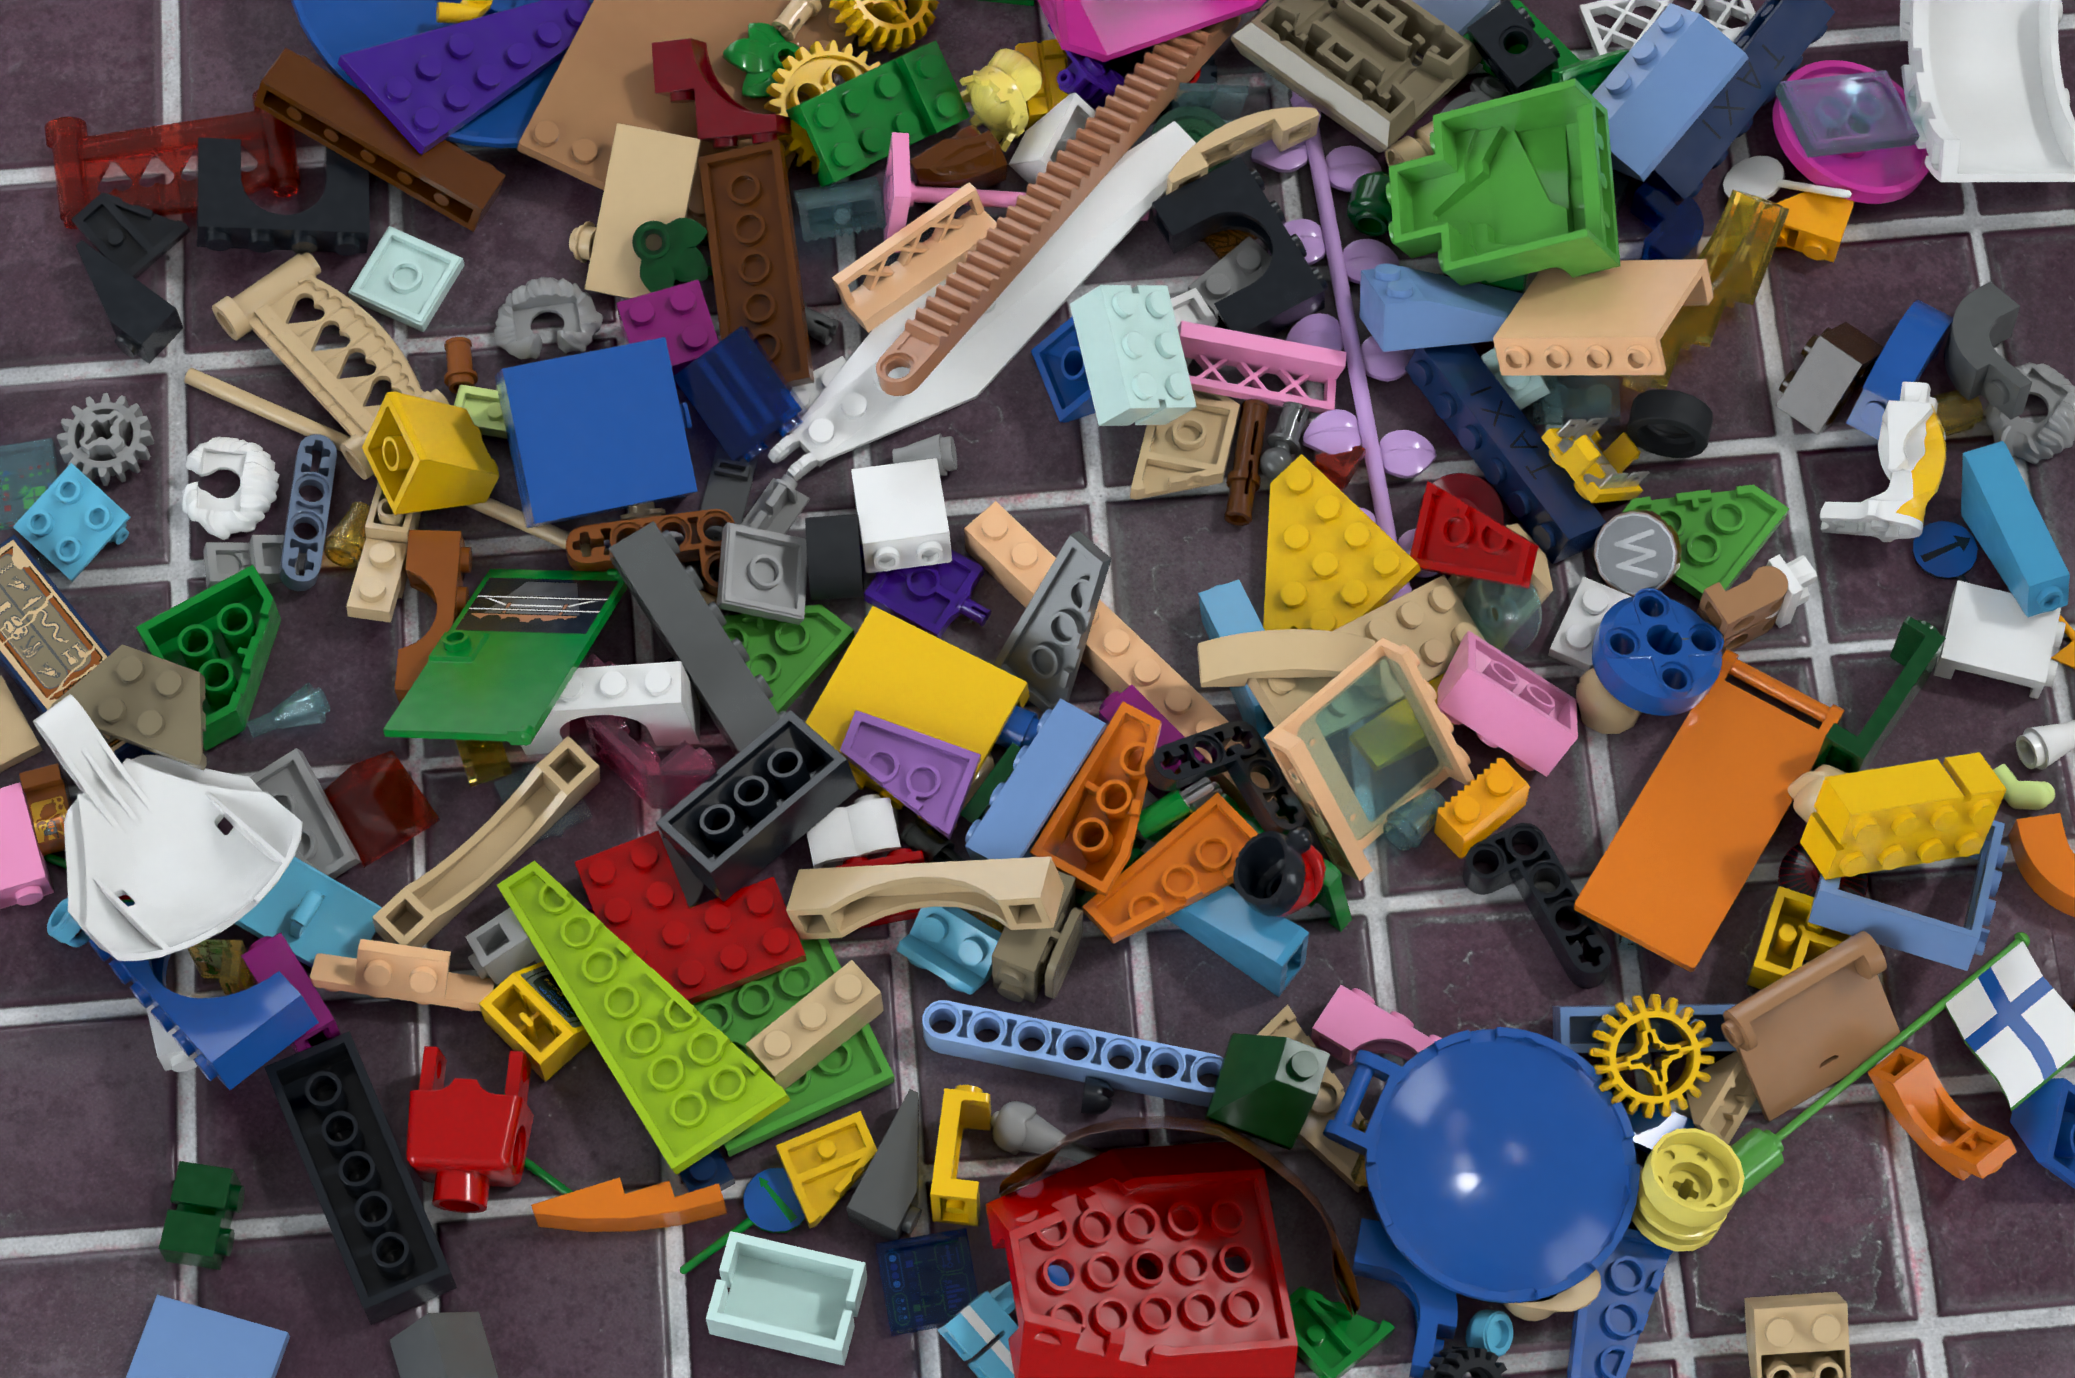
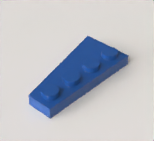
[1567,1228,1673,1378]

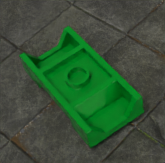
[786,40,971,187]

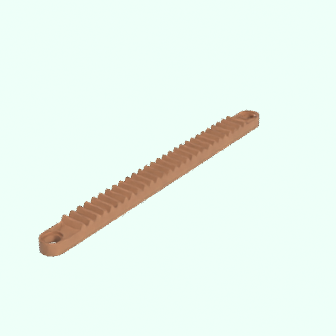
[876,15,1241,396]

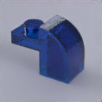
[1630,181,1704,260]

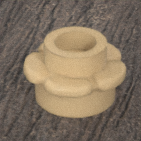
[569,221,597,263]

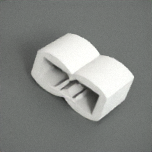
[806,794,901,869]

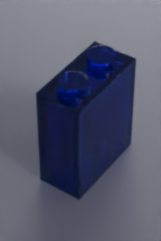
[674,326,808,463]

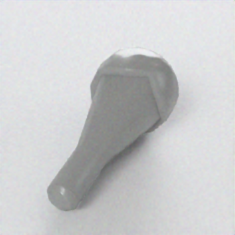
[990,1101,1103,1163]

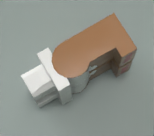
[1696,554,1817,656]

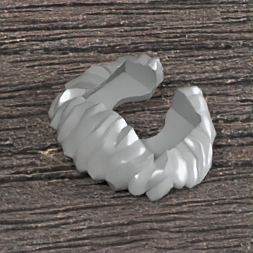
[494,277,603,359]
[1983,362,2075,464]

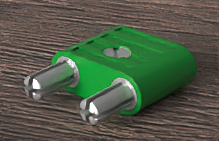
[1137,777,1223,843]

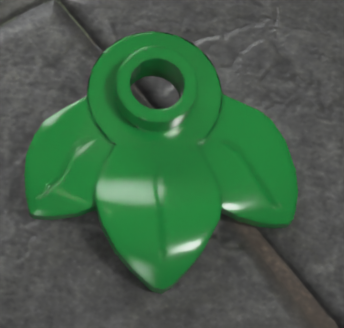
[722,23,800,98]

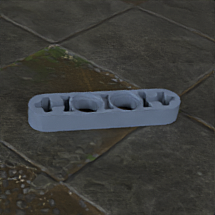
[279,434,337,591]

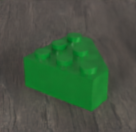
[136,565,281,751]

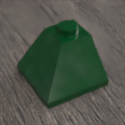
[1205,1033,1330,1150]

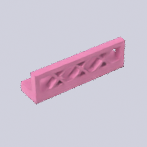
[1177,321,1346,414]

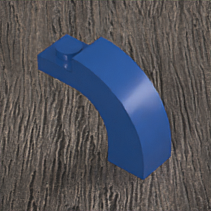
[1846,300,1953,440]
[1352,1218,1458,1378]

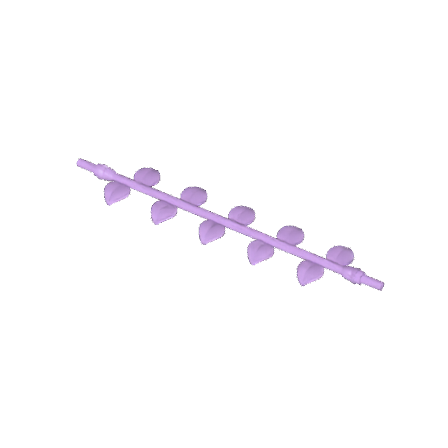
[1251,91,1438,604]

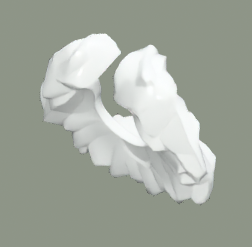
[182,437,280,540]

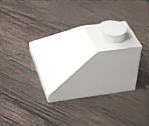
[1009,93,1096,185]

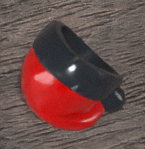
[1233,826,1326,917]

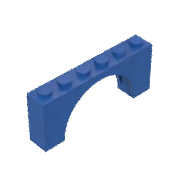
[88,902,319,1091]

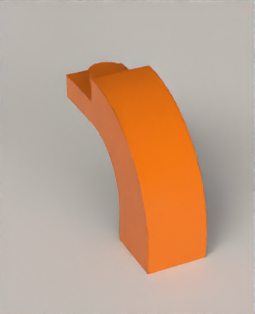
[2008,813,2075,917]
[1868,1046,2017,1181]

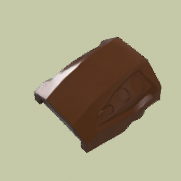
[910,125,1008,190]

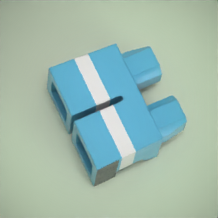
[937,1281,1019,1378]

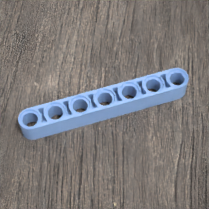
[922,1000,1223,1107]

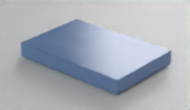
[126,1295,290,1378]

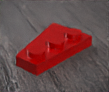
[1410,481,1539,589]

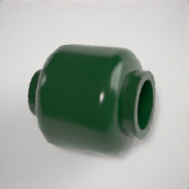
[1347,171,1392,236]

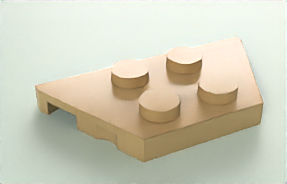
[1130,390,1240,500]

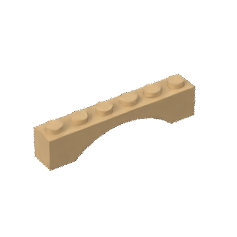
[372,736,600,948]
[786,856,1064,940]

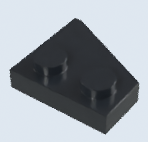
[71,192,190,279]

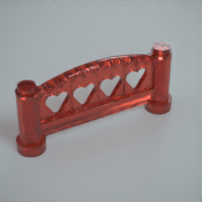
[44,90,301,229]

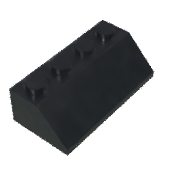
[655,710,859,902]

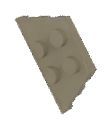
[50,644,207,771]

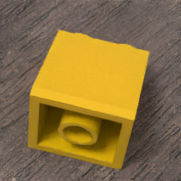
[362,391,500,515]

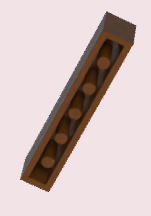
[254,47,506,232]

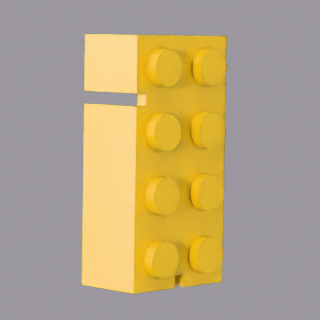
[1800,752,2007,880]

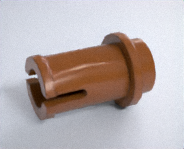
[444,337,478,394]

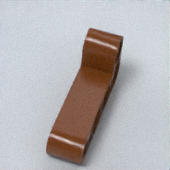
[566,509,735,597]

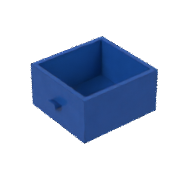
[494,337,698,529]

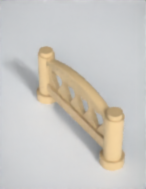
[212,252,449,480]

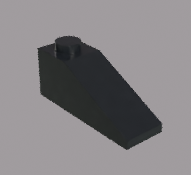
[76,240,183,364]

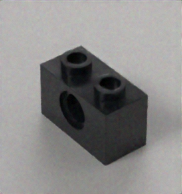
[1467,0,1561,95]

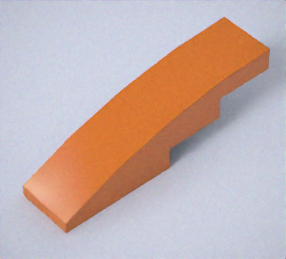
[531,1177,727,1232]

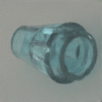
[1383,788,1445,851]

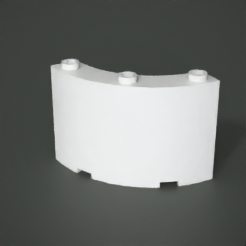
[1900,0,2075,182]

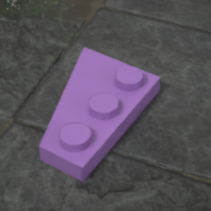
[840,710,981,840]

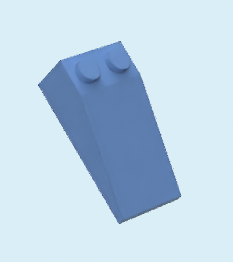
[1359,263,1523,352]

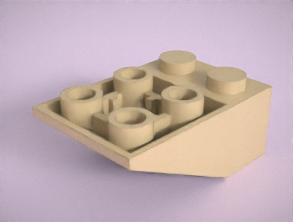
[1744,1292,1851,1378]

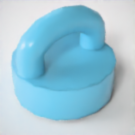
[47,898,90,947]
[1466,1309,1513,1357]

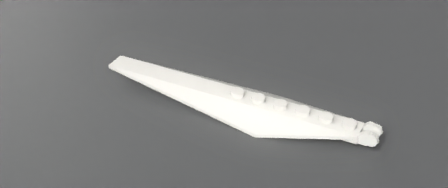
[768,121,1196,481]

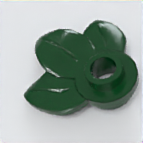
[632,218,708,293]

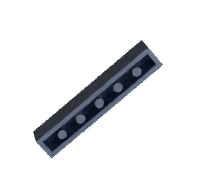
[1645,0,1835,202]
[1405,343,1607,564]

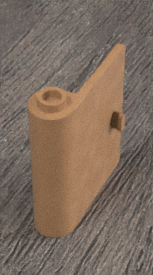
[1721,931,1901,1122]

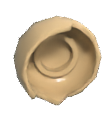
[1576,668,1642,734]

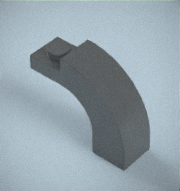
[1944,282,2032,420]

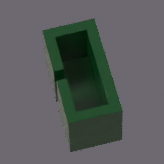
[159,1161,245,1270]

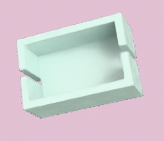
[1070,285,1197,426]
[706,1231,867,1366]

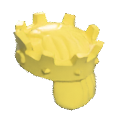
[959,48,1042,152]

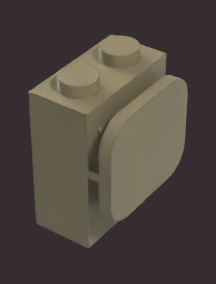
[992,871,1083,1003]

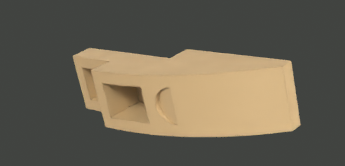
[346,482,421,622]

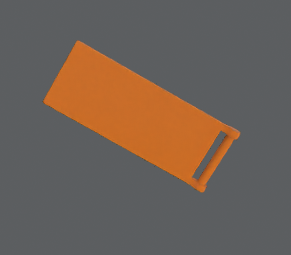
[1574,649,1845,972]

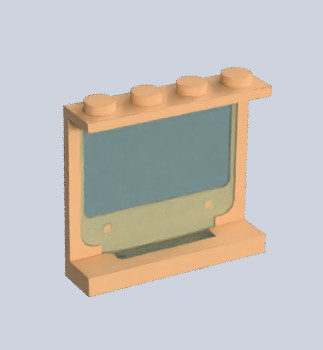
[1264,637,1475,881]

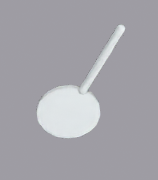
[1723,156,1852,205]

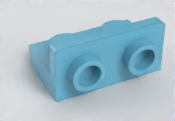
[896,907,1002,995]

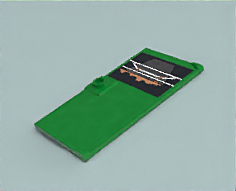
[383,568,628,746]

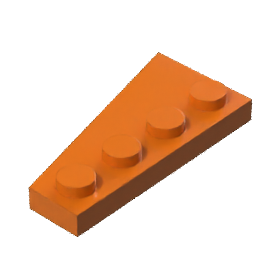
[1082,792,1258,944]

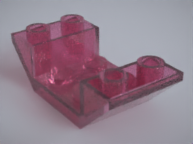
[585,653,718,809]

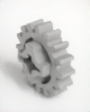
[57,393,154,486]

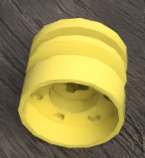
[1631,1128,1744,1252]

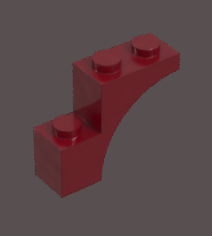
[652,38,792,149]

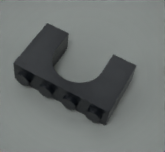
[196,137,370,256]
[1152,157,1328,337]

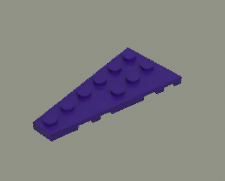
[337,0,592,156]

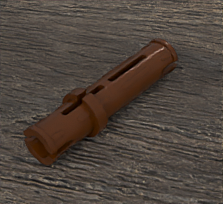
[1224,399,1269,526]

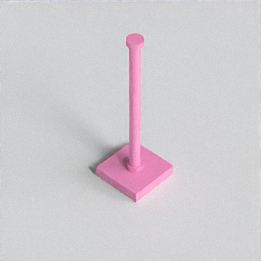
[882,132,1150,253]

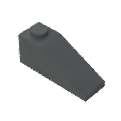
[847,1089,922,1244]

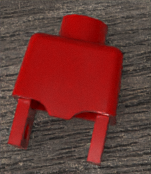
[406,1046,534,1213]

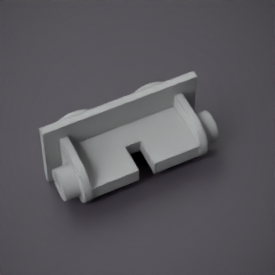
[740,475,810,534]

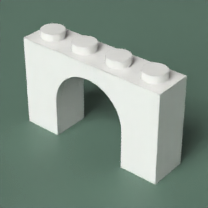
[521,661,700,755]

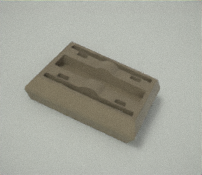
[1231,0,1482,153]

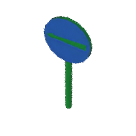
[680,1167,806,1274]

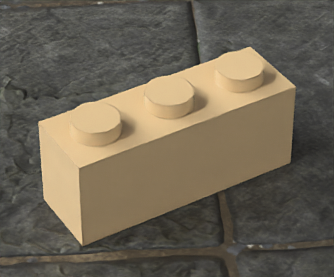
[746,960,884,1090]

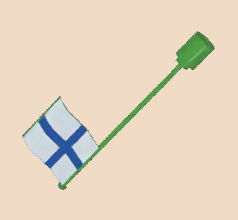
[1730,932,2075,1198]

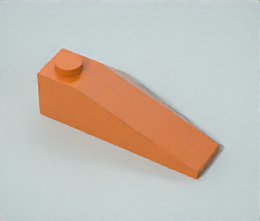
[1030,701,1162,896]

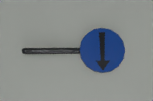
[1912,521,1978,583]

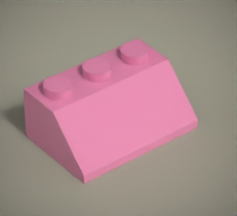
[1437,630,1578,777]

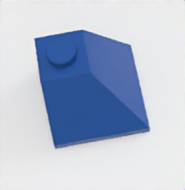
[1031,316,1096,423]
[2010,1078,2075,1189]

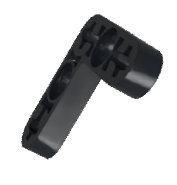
[1145,720,1305,835]

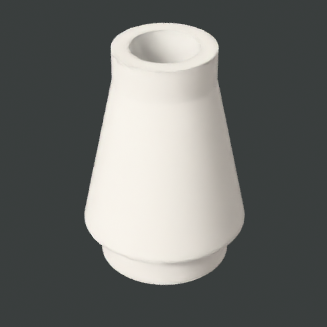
[2016,720,2075,770]

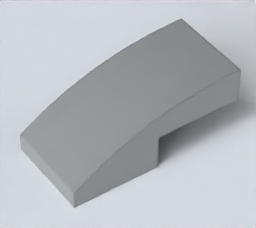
[203,535,299,589]

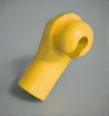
[436,0,493,24]

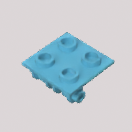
[13,463,131,582]

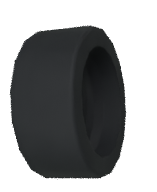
[1627,389,1713,458]

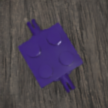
[860,545,992,639]

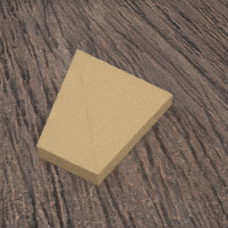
[1686,1051,1756,1144]

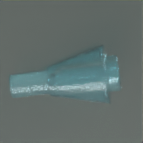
[247,682,330,738]

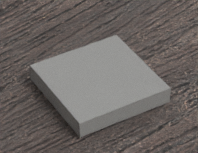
[717,522,808,625]

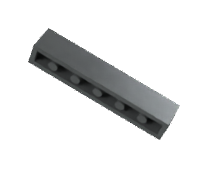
[609,521,786,756]

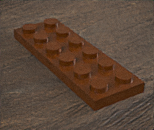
[698,140,814,399]

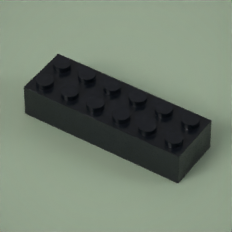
[264,1031,457,1325]

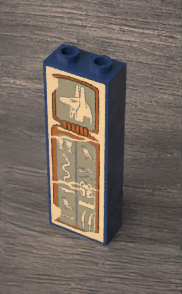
[0,534,157,764]

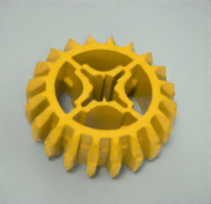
[829,0,939,53]
[1589,994,1714,1119]

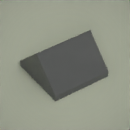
[390,1311,499,1378]

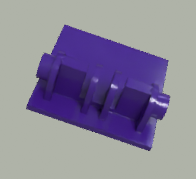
[1047,24,1125,110]

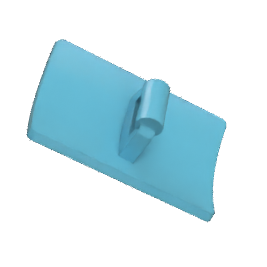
[234,857,382,968]

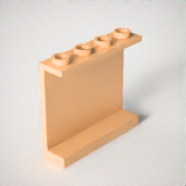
[1493,259,1714,376]

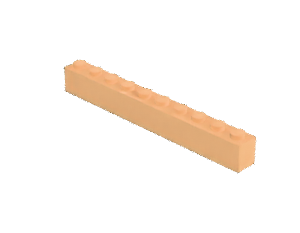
[964,501,1291,822]

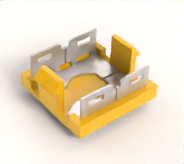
[1541,417,1650,503]

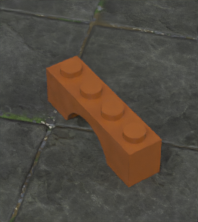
[395,530,472,705]

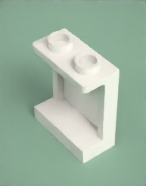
[851,458,952,573]
[1934,580,2066,699]

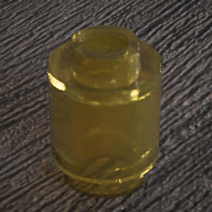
[1930,389,1983,436]

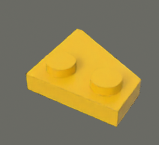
[776,1111,877,1228]

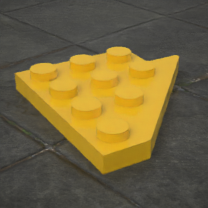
[1263,454,1421,631]

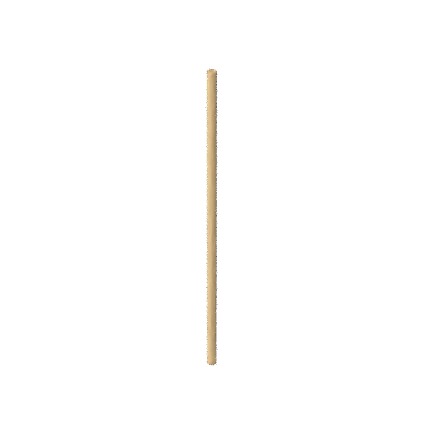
[184,368,721,610]

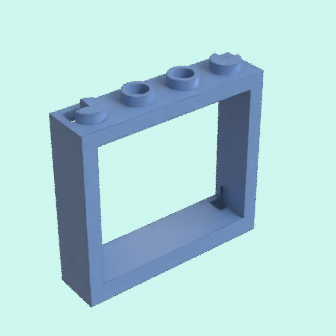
[1808,820,2008,971]

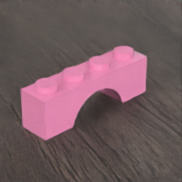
[1311,985,1442,1066]

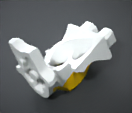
[1820,382,1946,542]

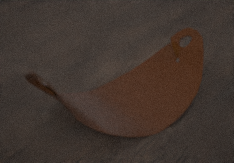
[999,1116,1361,1317]

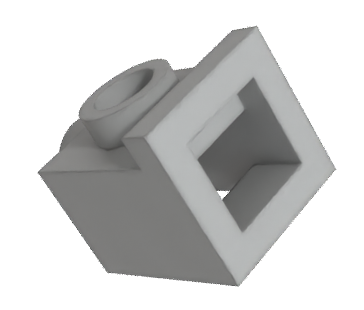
[465,908,543,985]

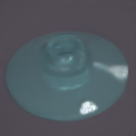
[1463,579,1542,656]

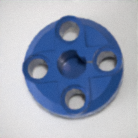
[1592,588,1724,716]

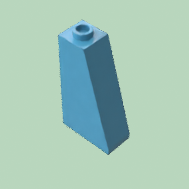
[1961,441,2070,617]
[1198,579,1274,757]
[1165,886,1309,997]

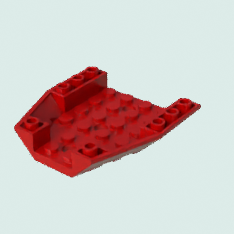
[986,1142,1298,1378]

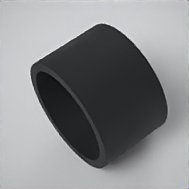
[805,514,864,600]

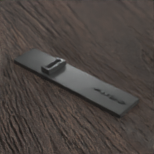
[685,413,768,592]

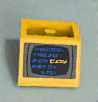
[479,961,592,1082]

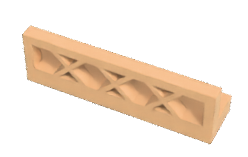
[832,182,997,333]

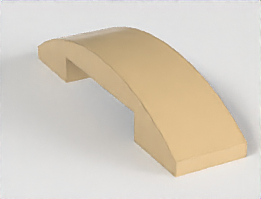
[1166,107,1320,195]
[1197,629,1379,687]

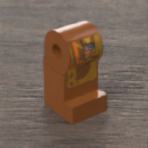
[19,763,72,856]

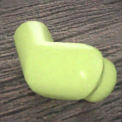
[1993,764,2055,810]

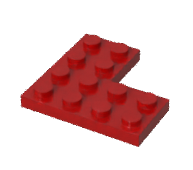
[574,830,807,1004]

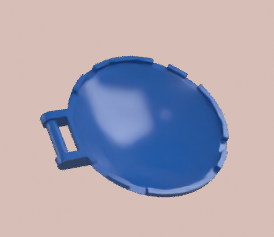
[1323,1027,1640,1303]

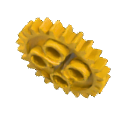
[764,40,881,174]

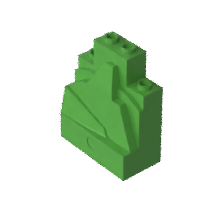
[1386,78,1620,286]

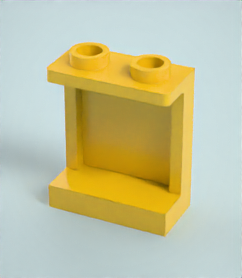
[930,1085,991,1227]

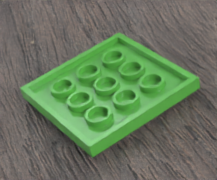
[692,933,895,1157]

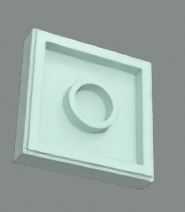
[348,226,464,332]

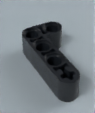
[1463,823,1611,989]

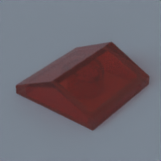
[324,750,440,868]

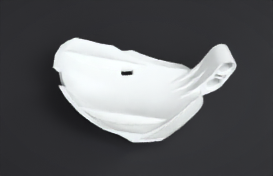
[33,694,303,961]

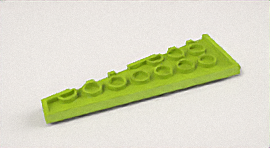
[497,860,791,1175]

